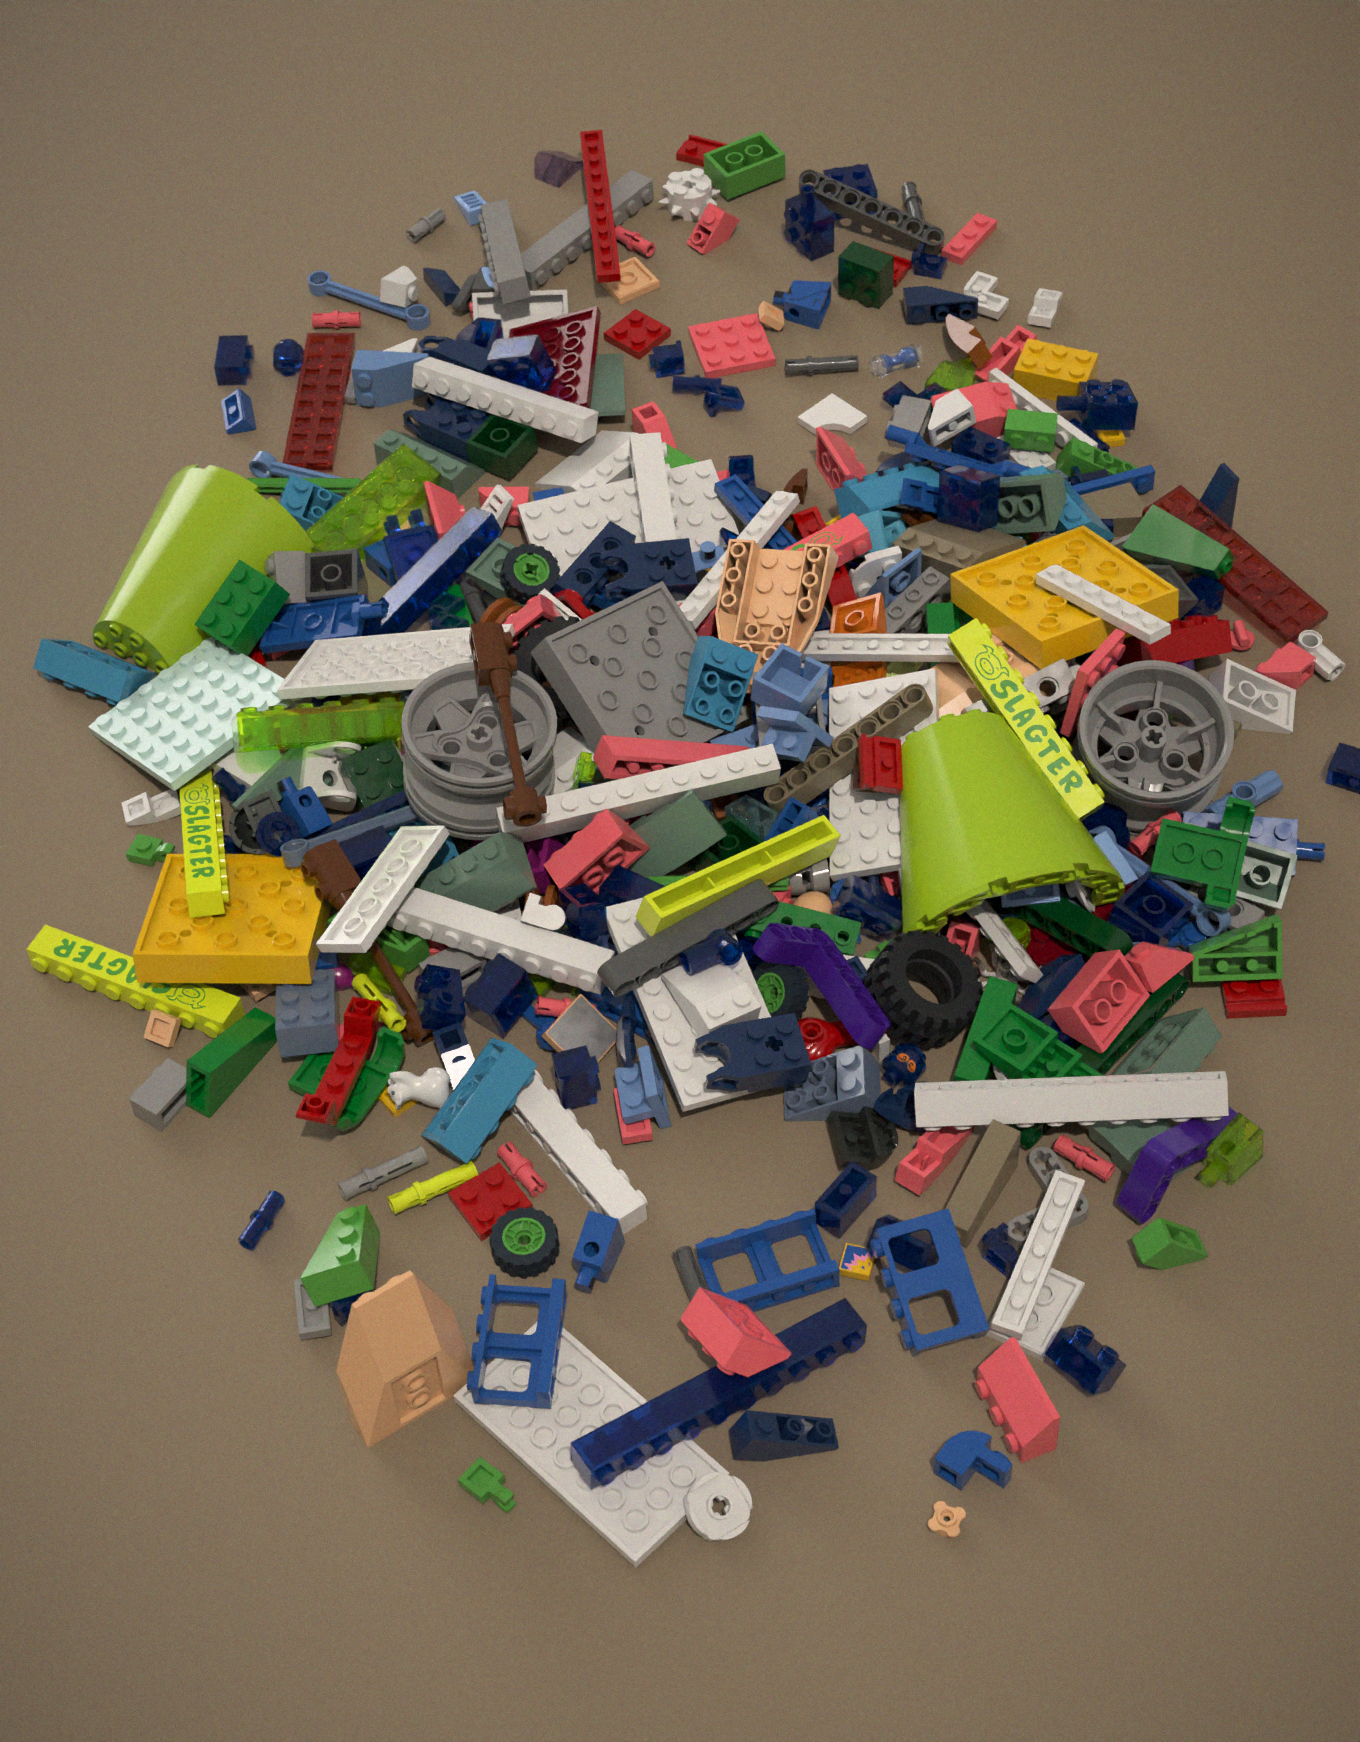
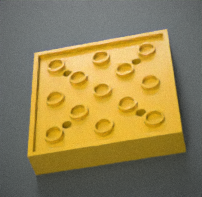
[950,525,1179,669]
[132,854,331,984]

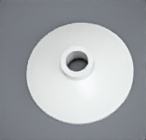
[1065,880,1095,913]

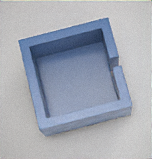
[751,643,829,715]

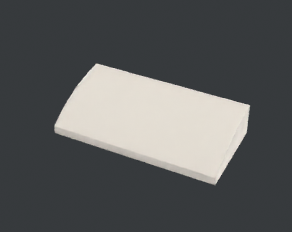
[472,289,569,341]

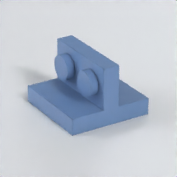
[756,706,834,762]
[614,1045,672,1129]

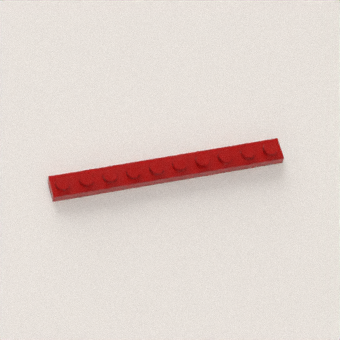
[580,130,621,283]

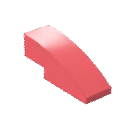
[971,325,1038,382]
[894,1125,975,1196]

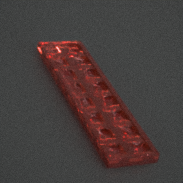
[282,333,356,471]
[1142,485,1329,644]

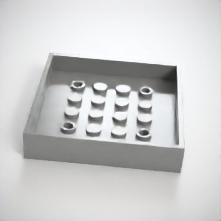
[530,581,750,781]

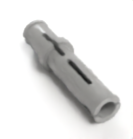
[337,1145,429,1201]

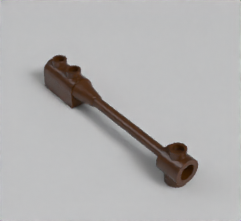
[469,622,547,827]
[300,839,446,1046]

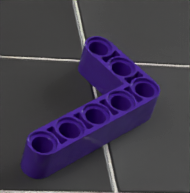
[753,923,890,1050]
[1116,1106,1249,1224]

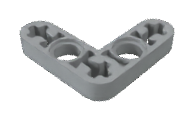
[1006,1147,1089,1249]

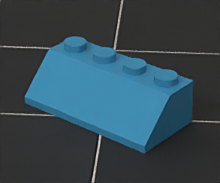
[834,461,951,519]
[1019,465,1114,541]
[33,638,156,706]
[421,1038,538,1164]

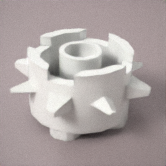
[659,168,720,221]

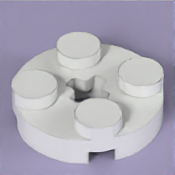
[684,1472,752,1541]

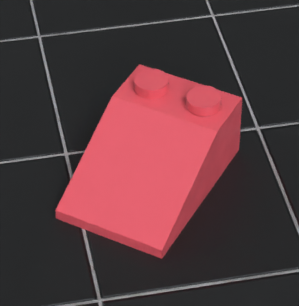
[930,382,1017,438]

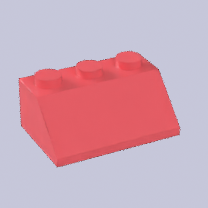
[816,427,867,494]
[424,481,476,570]
[503,594,561,655]
[543,809,650,903]
[1047,949,1150,1053]
[680,1287,791,1377]
[974,1337,1060,1463]

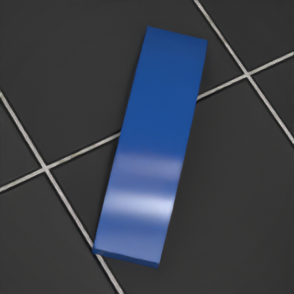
[901,478,967,520]

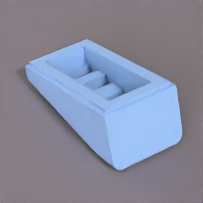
[454,190,487,226]

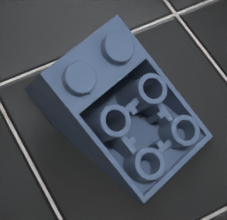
[784,1045,881,1121]

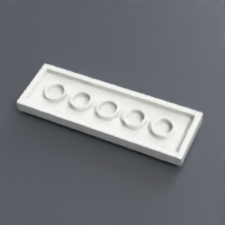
[316,826,449,953]

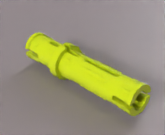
[352,974,406,1032]
[387,1160,478,1215]

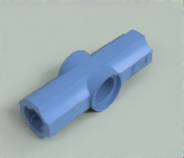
[1203,770,1283,814]

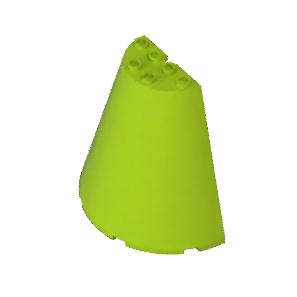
[92,464,314,674]
[900,709,1125,935]

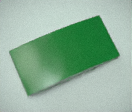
[973,1002,1104,1124]

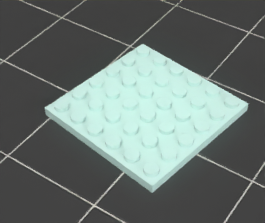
[88,637,295,791]

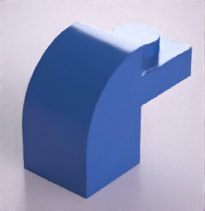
[934,1431,1013,1491]

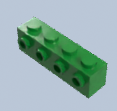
[739,901,862,956]

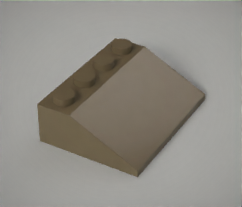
[892,515,1026,578]

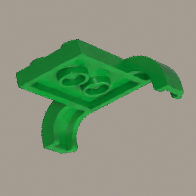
[1150,796,1256,912]
[288,1026,405,1131]

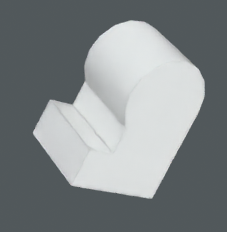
[521,893,567,931]

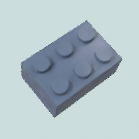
[275,969,340,1058]

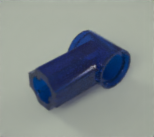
[679,929,743,976]

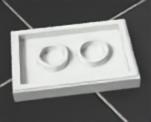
[986,1267,1085,1362]

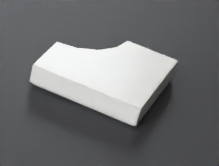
[798,393,867,435]

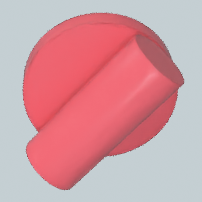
[1230,620,1254,650]

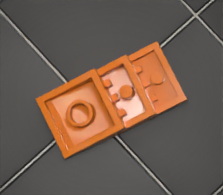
[829,592,887,687]

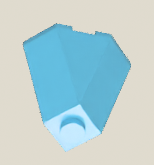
[826,510,907,558]

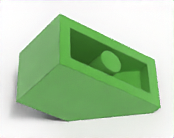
[1132,1217,1208,1270]

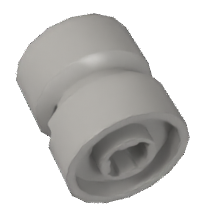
[788,858,830,896]

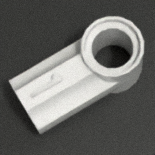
[1297,630,1346,682]

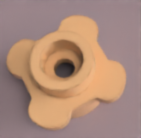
[928,1501,966,1538]

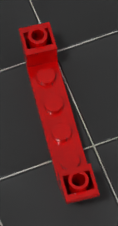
[790,506,857,611]
[296,997,381,1126]

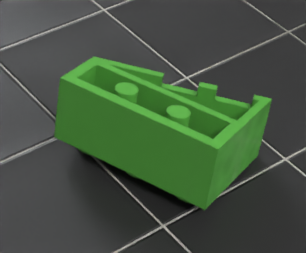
[327,912,430,973]
[1189,914,1283,982]
[300,1204,380,1307]

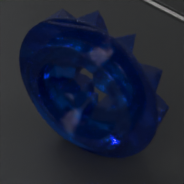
[255,812,300,857]

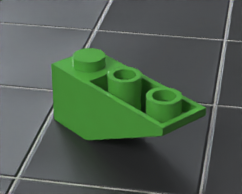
[1056,437,1137,483]

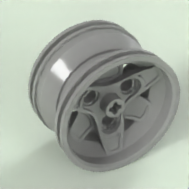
[1071,660,1234,837]
[402,662,557,840]

